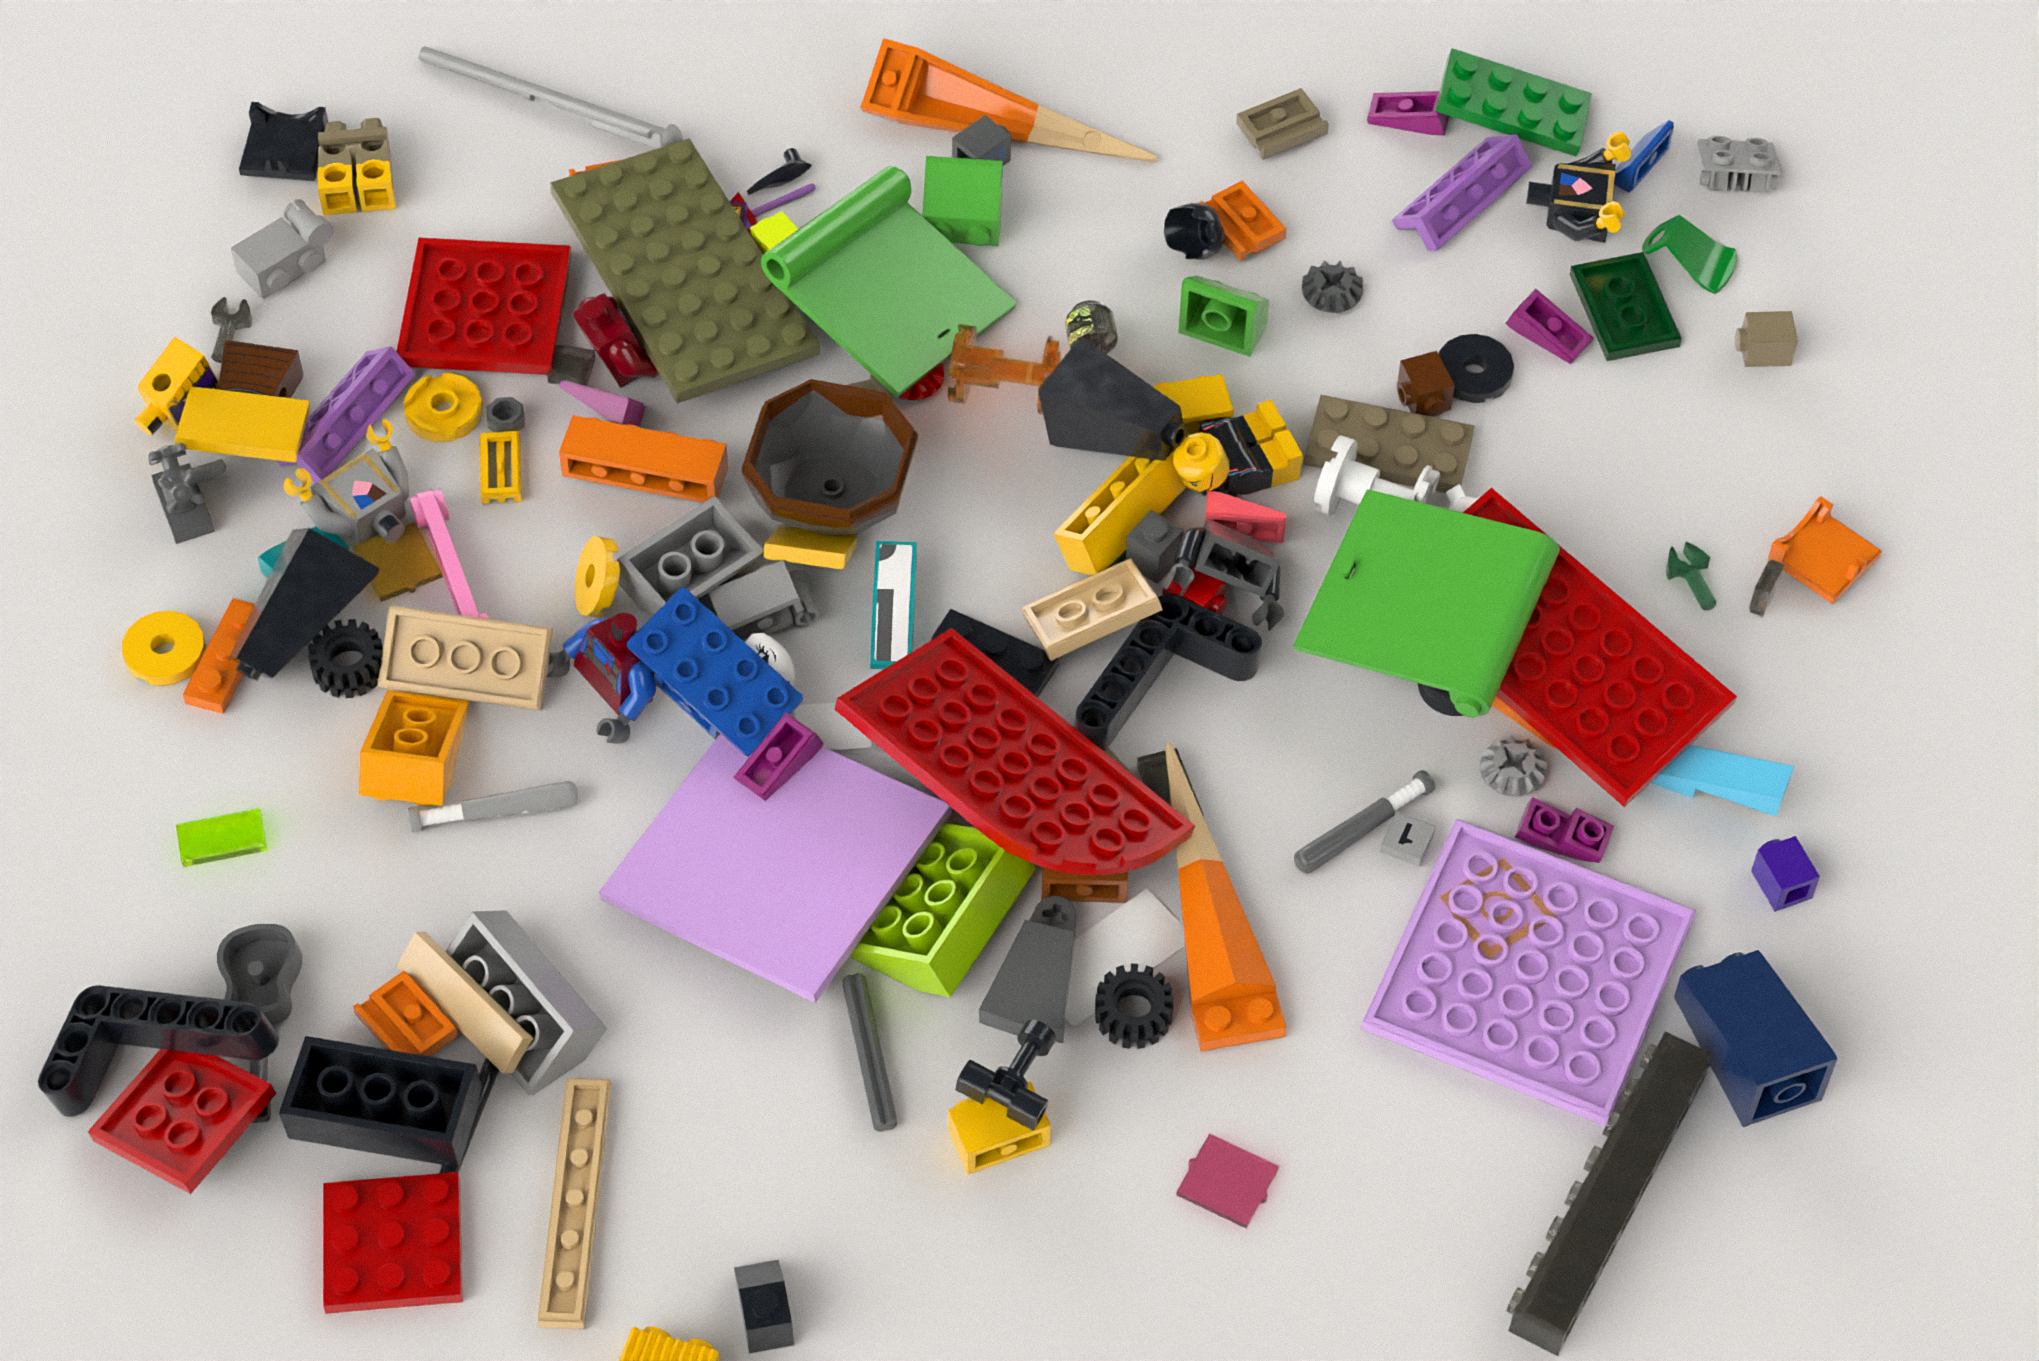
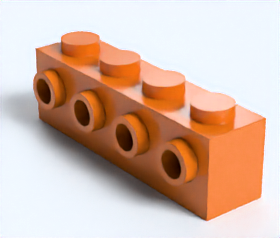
[559,415,728,503]

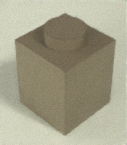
[1735,311,1798,367]

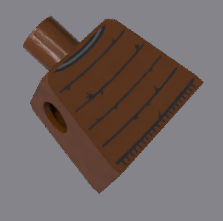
[218,340,304,398]

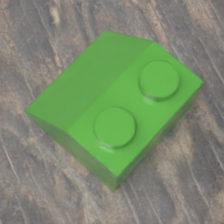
[922,156,1003,246]
[1178,275,1269,357]

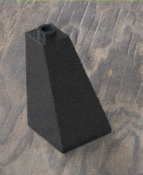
[1038,338,1186,461]
[229,528,380,681]

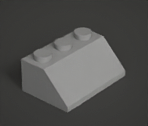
[617,496,764,615]

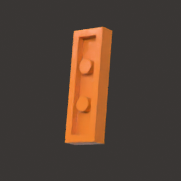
[182,598,255,714]

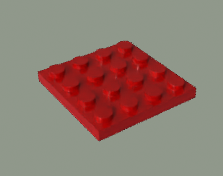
[396,237,572,375]

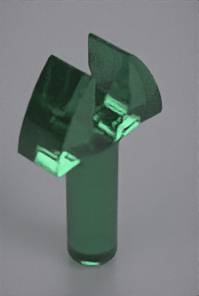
[1666,542,1717,611]

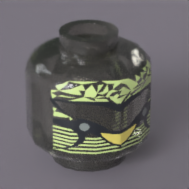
[1065,300,1118,354]

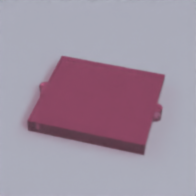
[1176,1133,1279,1229]

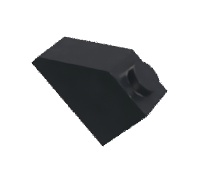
[734,1260,794,1354]

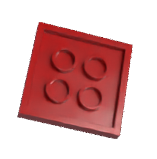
[88,1049,276,1194]
[323,1172,463,1314]

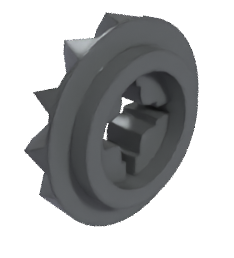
[1302,260,1363,313]

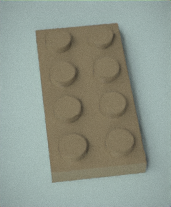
[1304,395,1475,493]

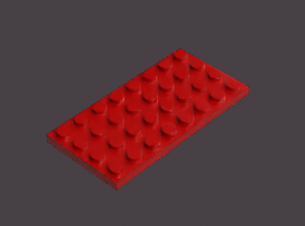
[1463,487,1737,808]

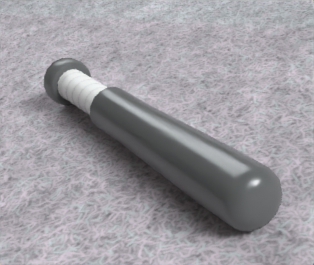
[1294,770,1435,874]

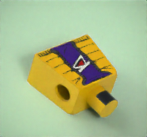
[134,337,219,436]

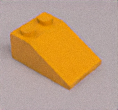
[359,690,469,806]

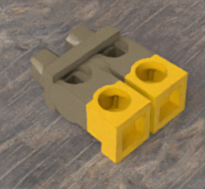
[318,118,396,215]

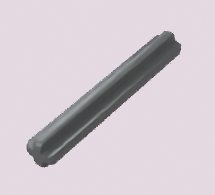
[843,973,897,1132]

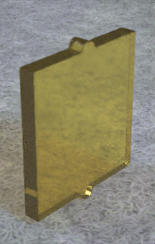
[353,522,443,602]

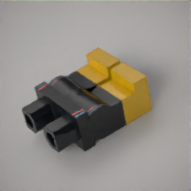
[1199,399,1303,498]

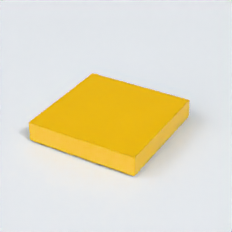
[763,525,858,569]

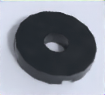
[1439,334,1514,403]

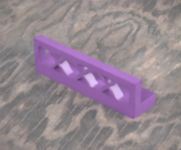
[1392,134,1532,250]
[276,346,416,484]

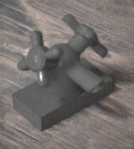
[148,443,227,544]

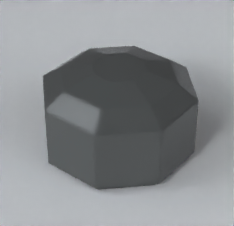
[487,397,525,432]

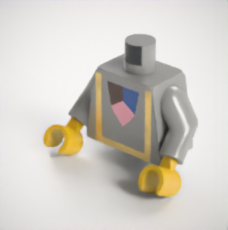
[284,419,409,543]

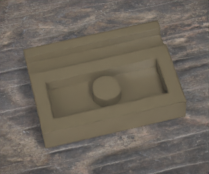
[1236,88,1329,160]

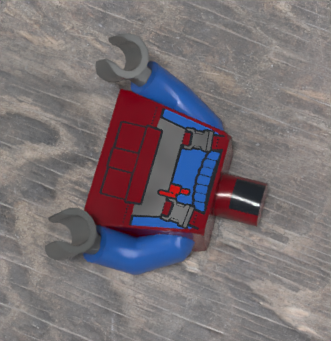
[546,613,656,744]

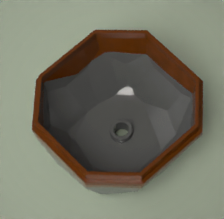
[742,379,918,536]

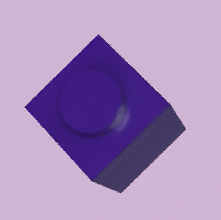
[1751,836,1820,912]

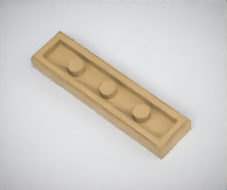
[396,932,533,1074]

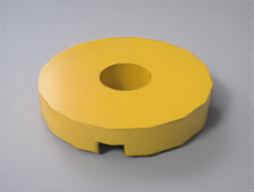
[404,372,483,442]
[575,536,620,618]
[122,610,206,686]

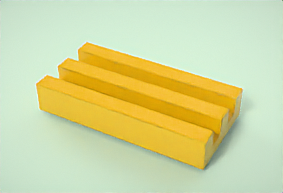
[480,431,522,505]

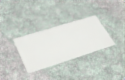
[1066,888,1185,1028]

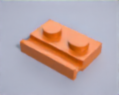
[1199,180,1286,262]
[353,971,458,1057]

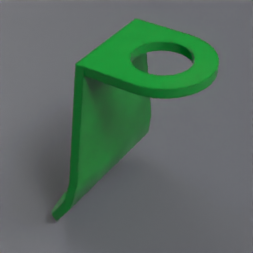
[1642,214,1737,294]

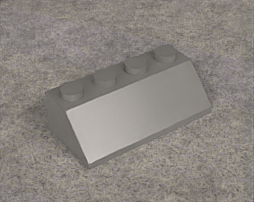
[446,910,607,1095]

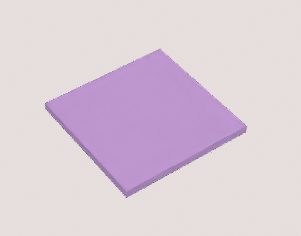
[599,734,952,1003]
[1361,819,1696,1126]

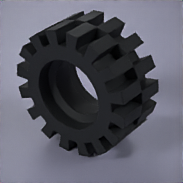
[308,619,383,698]
[1095,963,1174,1049]

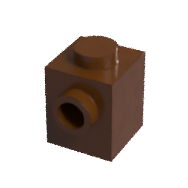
[1397,351,1455,417]

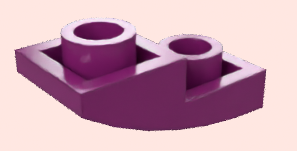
[1515,797,1614,863]

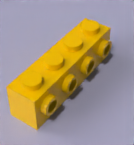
[1053,448,1187,576]

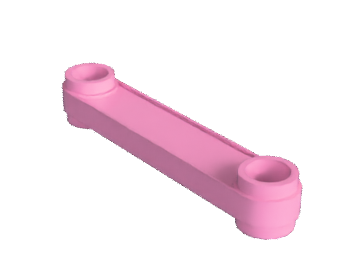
[409,489,489,619]

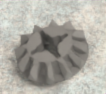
[1480,735,1548,796]

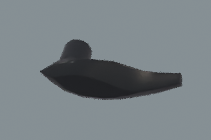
[747,148,812,196]

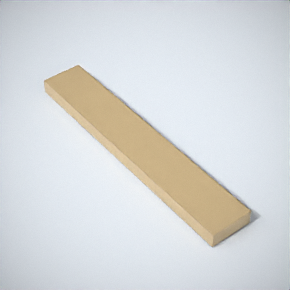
[538,1078,612,1329]

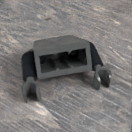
[1163,520,1284,631]

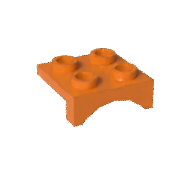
[1768,496,1882,605]

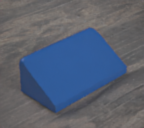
[1614,120,1674,193]

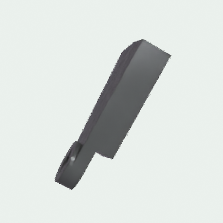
[979,896,1076,1043]

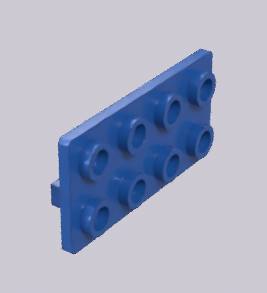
[627,587,803,757]

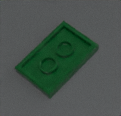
[1569,252,1682,361]

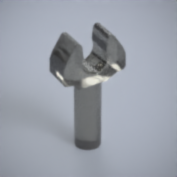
[211,297,252,363]

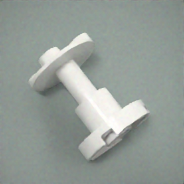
[1314,435,1440,516]

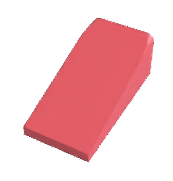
[1205,491,1286,543]

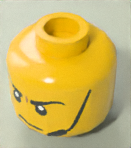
[1173,432,1229,492]

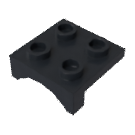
[239,101,328,181]

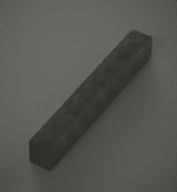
[1506,1031,1714,1356]

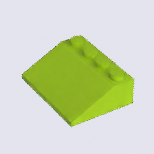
[849,823,1036,997]

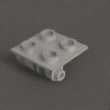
[1698,136,1781,192]

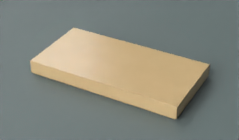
[377,605,553,710]

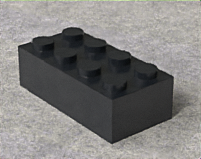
[279,1036,483,1168]

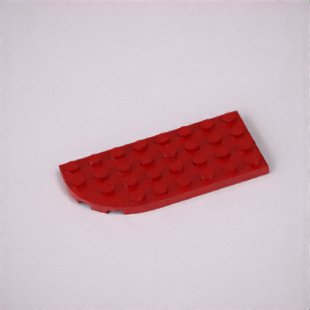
[834,628,1195,875]

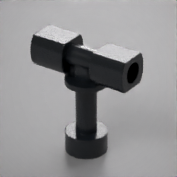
[955,1019,1057,1131]

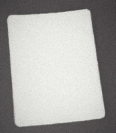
[794,702,872,751]

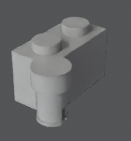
[231,199,333,299]
[708,560,820,642]

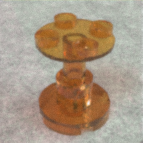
[948,324,1061,415]

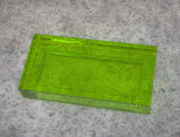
[176,808,268,867]

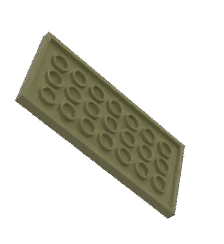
[550,138,820,403]

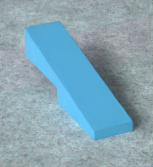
[1651,745,1794,817]

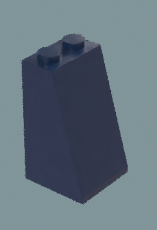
[1674,950,1838,1127]

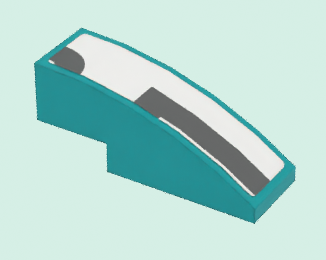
[870,541,917,669]

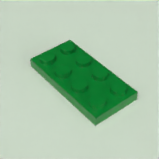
[1435,48,1592,156]

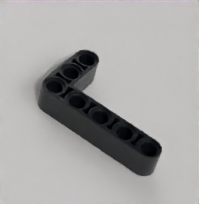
[1074,594,1262,751]
[38,985,279,1117]

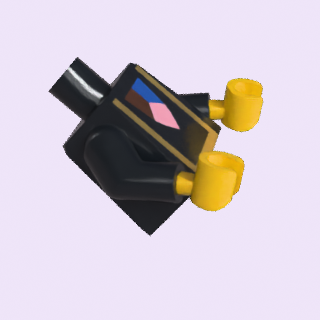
[1526,131,1631,243]

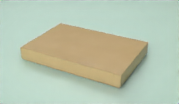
[1021,559,1162,661]

